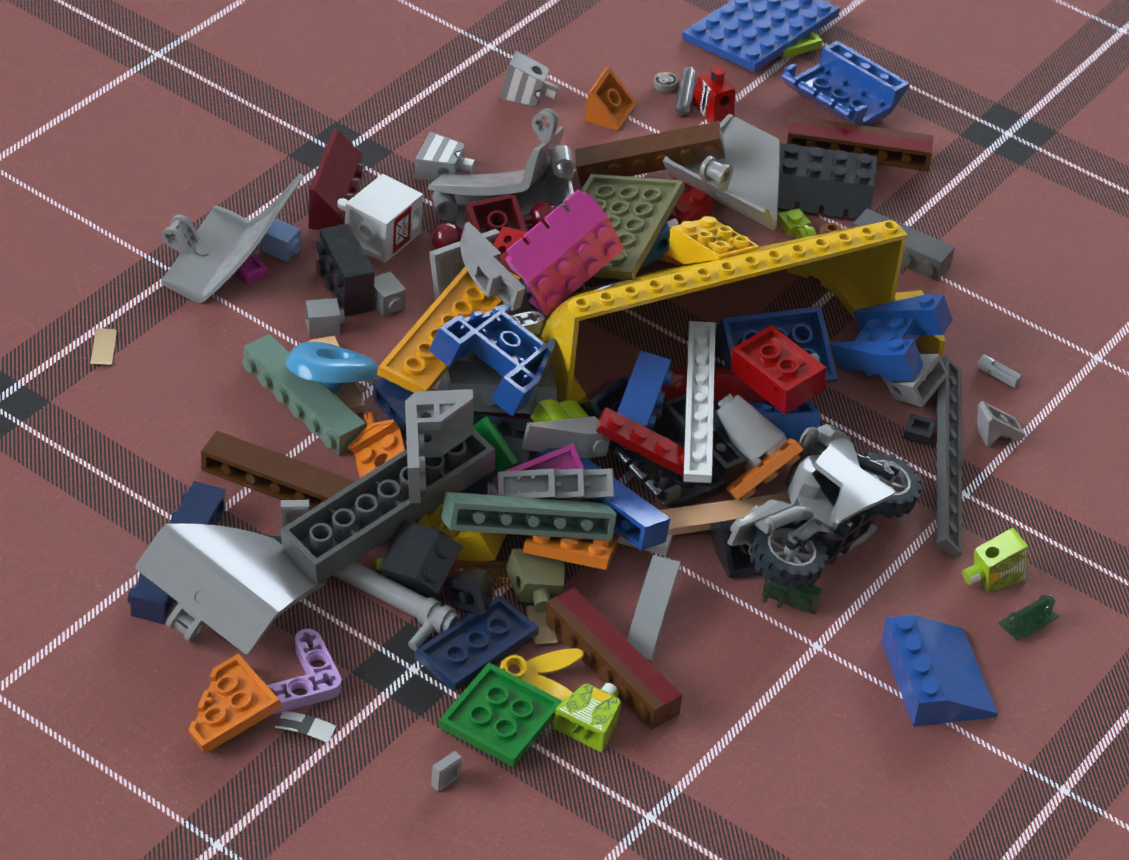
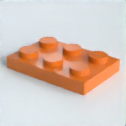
[726,438,803,500]

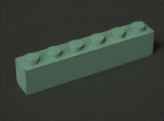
[242,334,366,456]
[441,492,617,541]

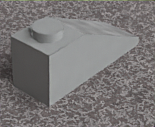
[522,416,610,458]

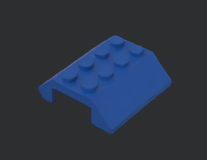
[781,41,910,126]

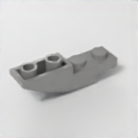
[460,222,526,311]

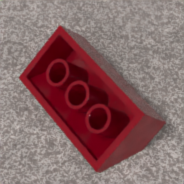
[308,129,365,230]

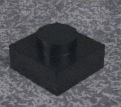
[903,414,937,445]

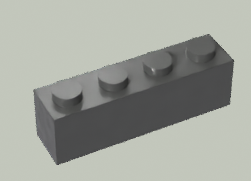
[852,208,955,281]

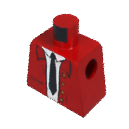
[692,66,735,123]

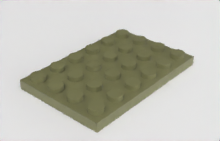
[581,174,685,280]

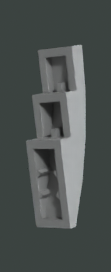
[498,468,615,500]
[627,555,681,663]

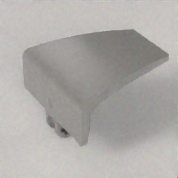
[428,108,564,196]
[663,114,780,230]
[161,173,304,303]
[135,523,328,654]

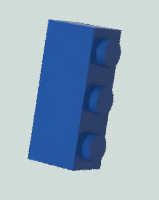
[617,350,674,431]

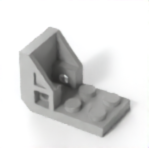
[405,389,474,503]

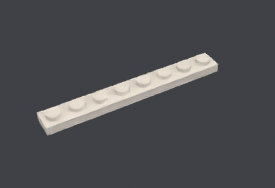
[683,321,716,483]

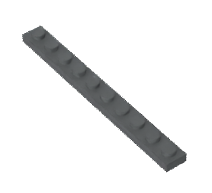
[936,355,962,559]

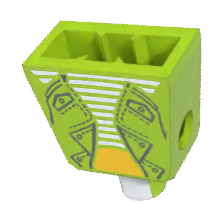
[962,528,1028,592]
[553,683,621,752]

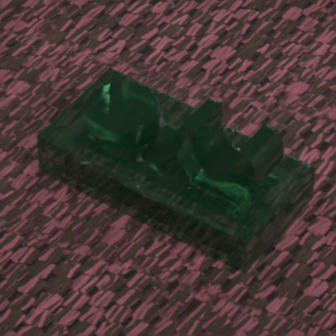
[762,579,822,614]

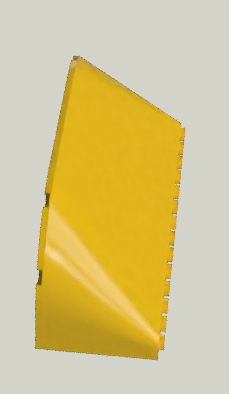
[535,220,907,403]

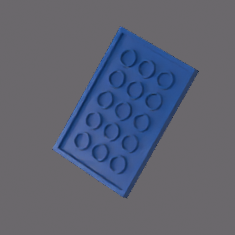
[682,0,840,72]

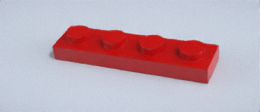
[596,407,685,477]

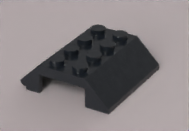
[778,143,877,221]
[608,394,748,508]

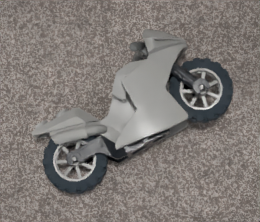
[727,424,922,589]

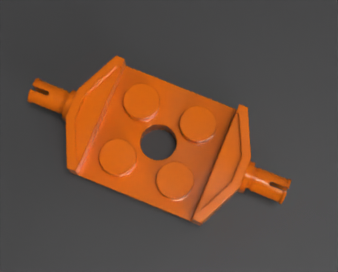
[348,412,406,478]

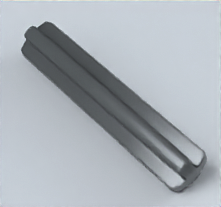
[675,67,696,117]

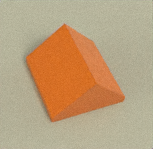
[585,67,637,130]

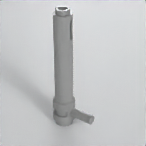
[333,561,460,651]

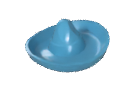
[286,342,379,394]

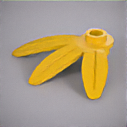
[499,649,584,701]

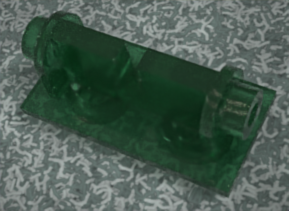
[998,594,1059,641]

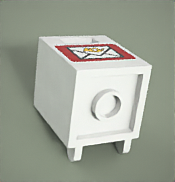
[337,174,423,263]

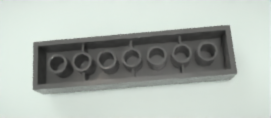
[280,430,495,585]

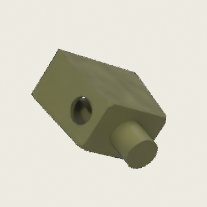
[506,549,565,613]

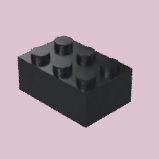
[316,224,375,317]

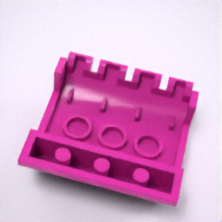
[505,190,624,317]

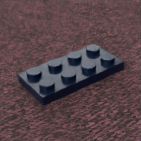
[414,595,539,692]

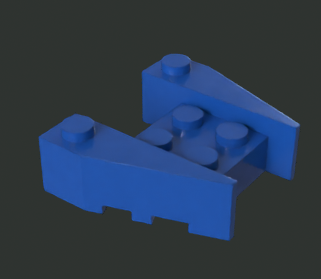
[831,293,953,381]
[428,304,556,416]

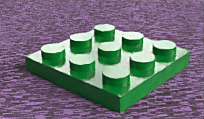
[439,663,563,767]

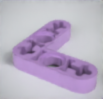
[267,629,341,714]

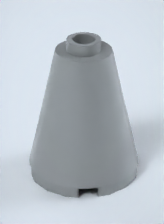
[717,394,788,471]

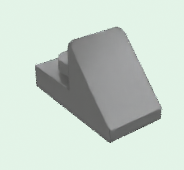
[977,401,1026,447]

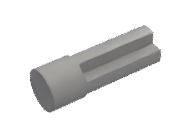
[977,354,1023,389]

